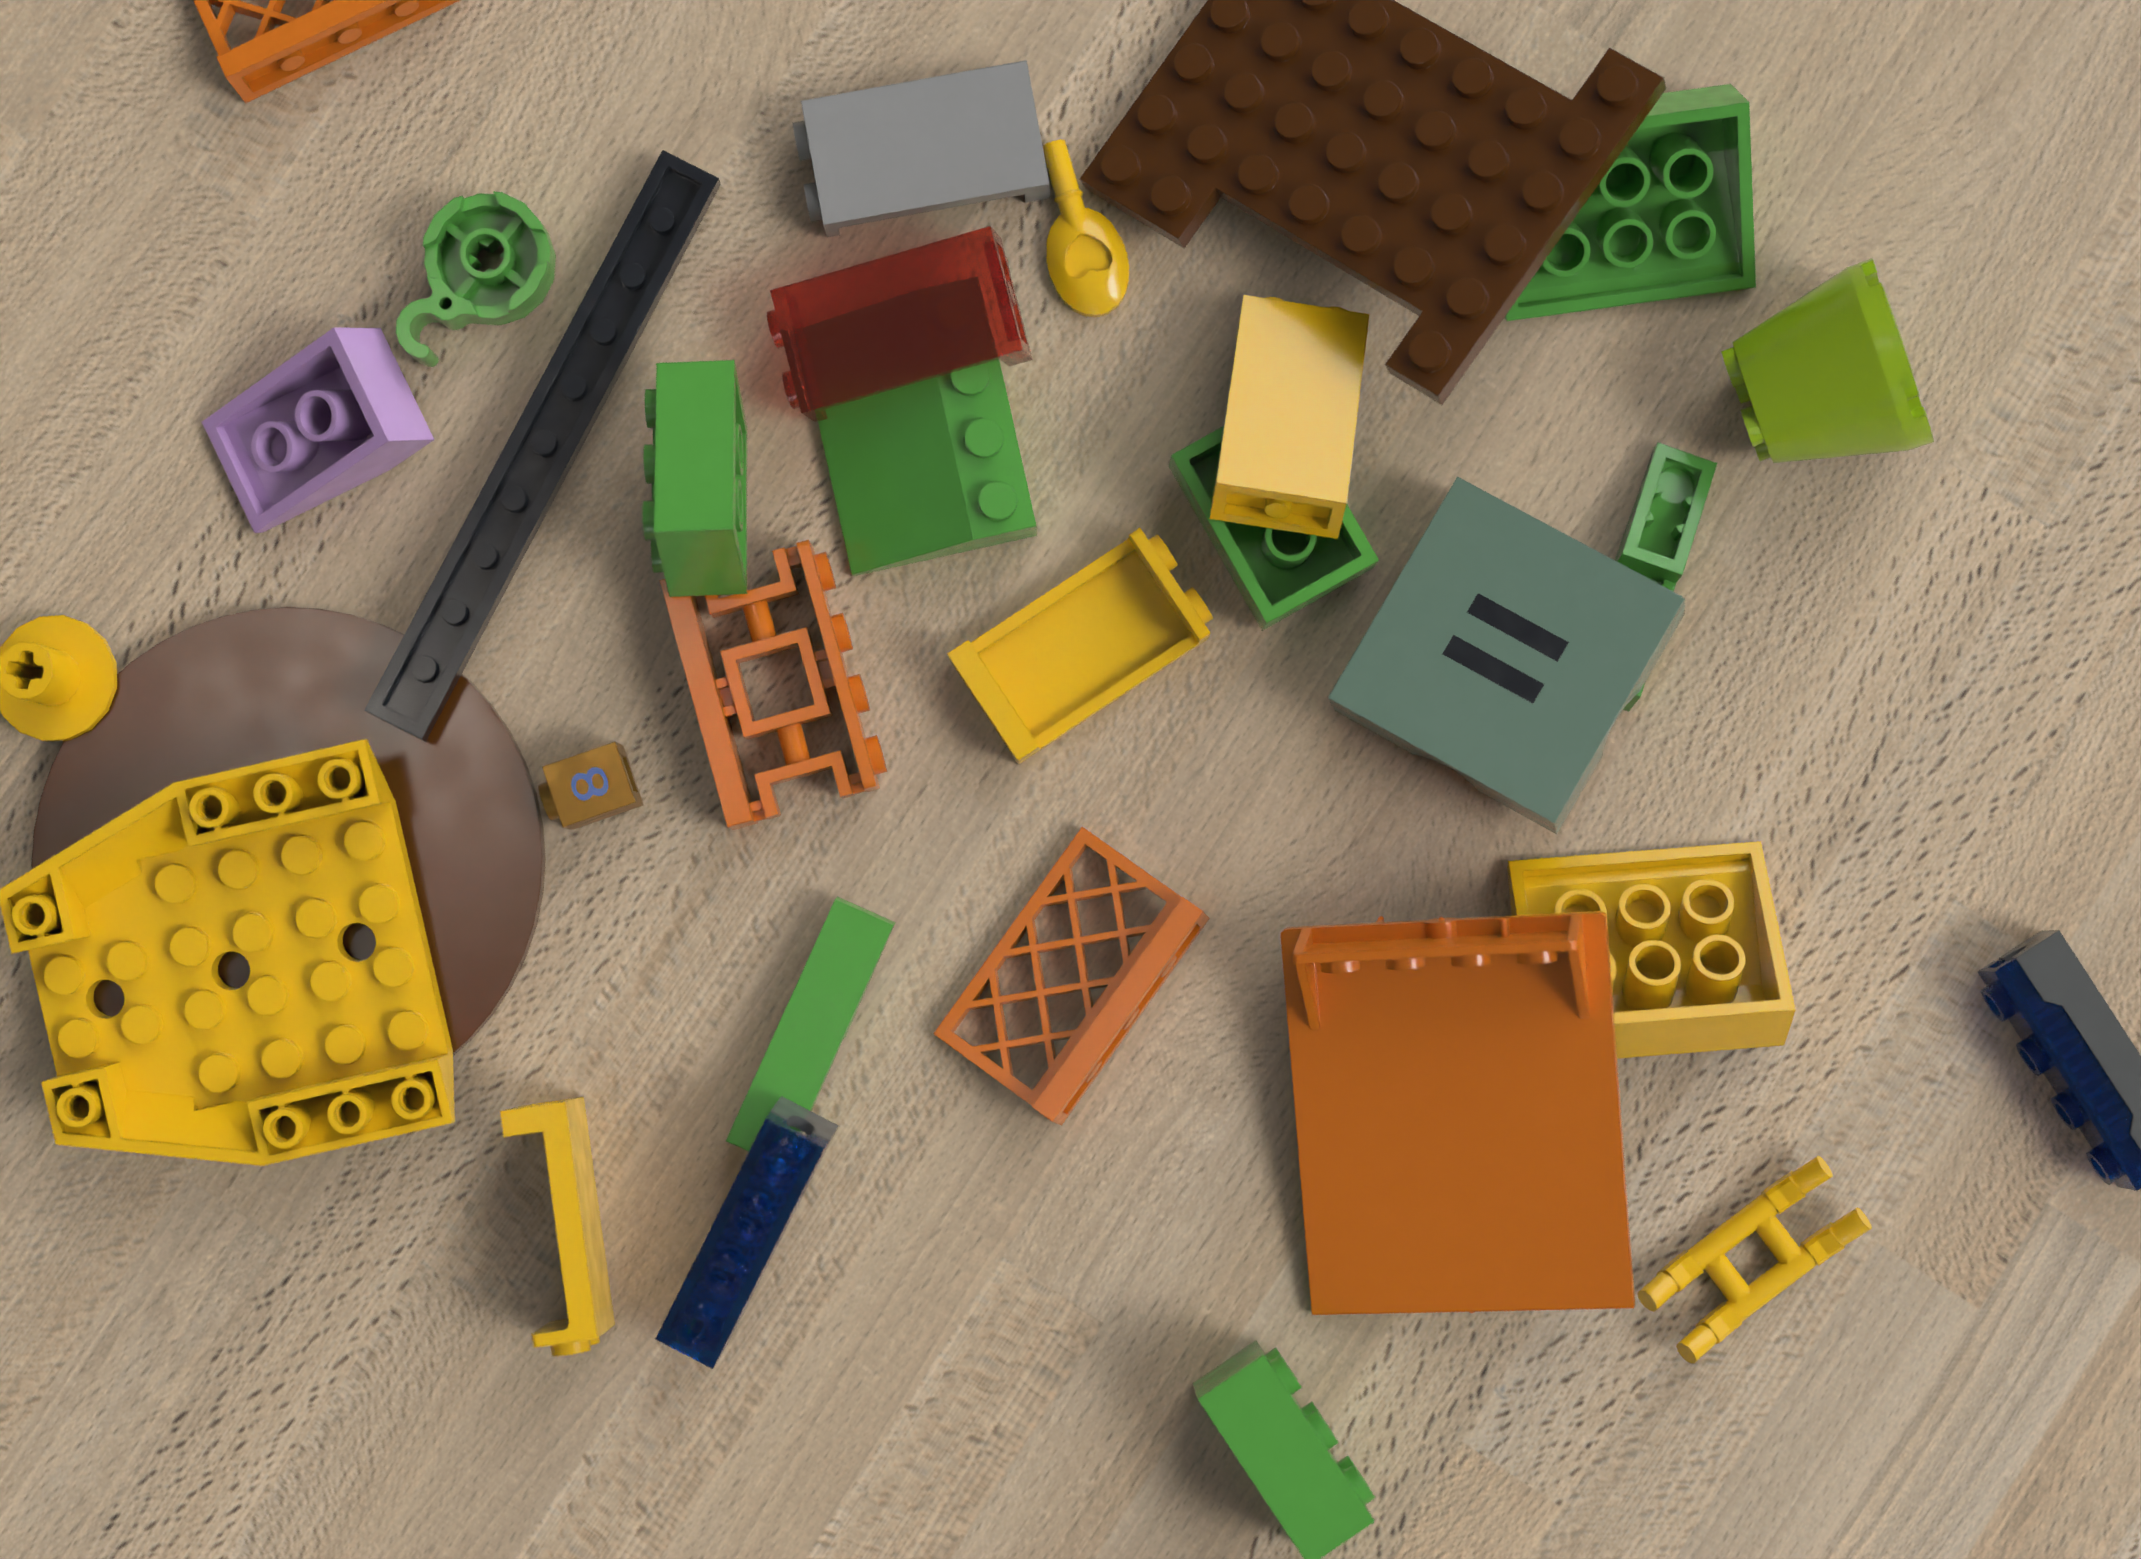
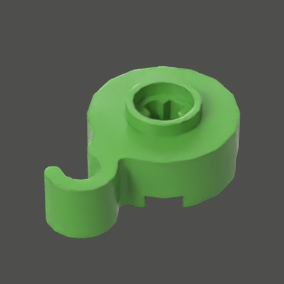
[396,191,556,367]

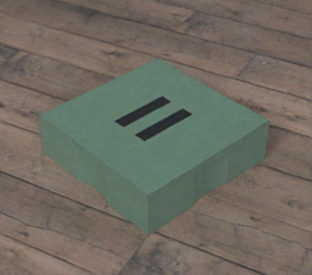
[1328,476,1685,834]

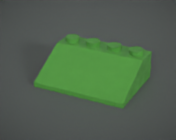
[1504,84,1756,321]
[798,277,1037,577]

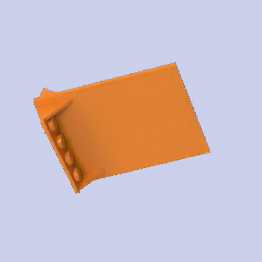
[1280,911,1635,1315]

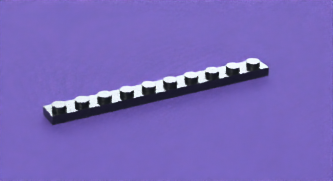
[365,150,721,742]

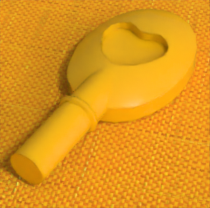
[1043,139,1129,317]

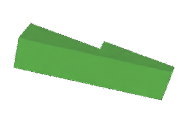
[1615,442,1717,712]
[726,896,896,1152]

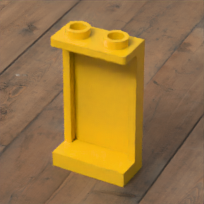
[1210,295,1370,539]
[947,527,1213,764]
[500,1097,615,1357]

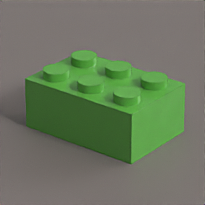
[642,360,747,597]
[1169,426,1379,631]
[1193,1341,1376,1559]

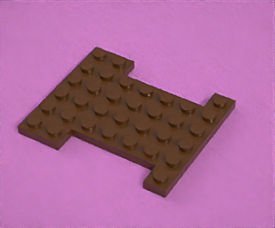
[1080,0,1666,405]

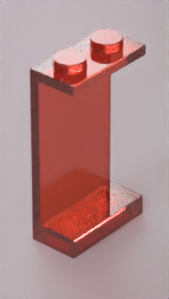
[767,226,1033,422]

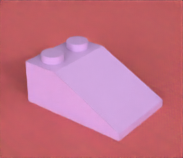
[202,327,434,533]

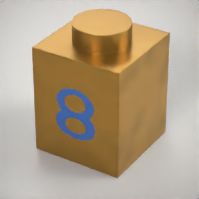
[538,742,644,830]

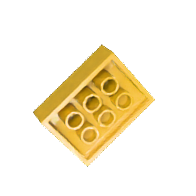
[1507,841,1796,1059]

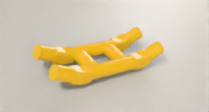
[1637,1156,1872,1364]

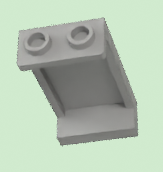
[793,60,1050,237]

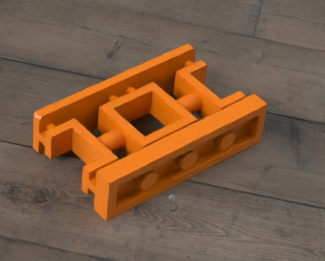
[659,540,887,830]

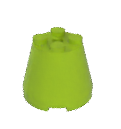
[1721,258,1934,463]

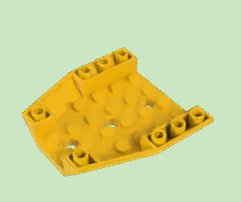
[0,739,455,1166]

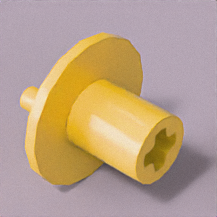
[0,615,117,742]

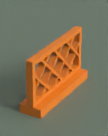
[193,0,460,103]
[933,827,1210,1126]

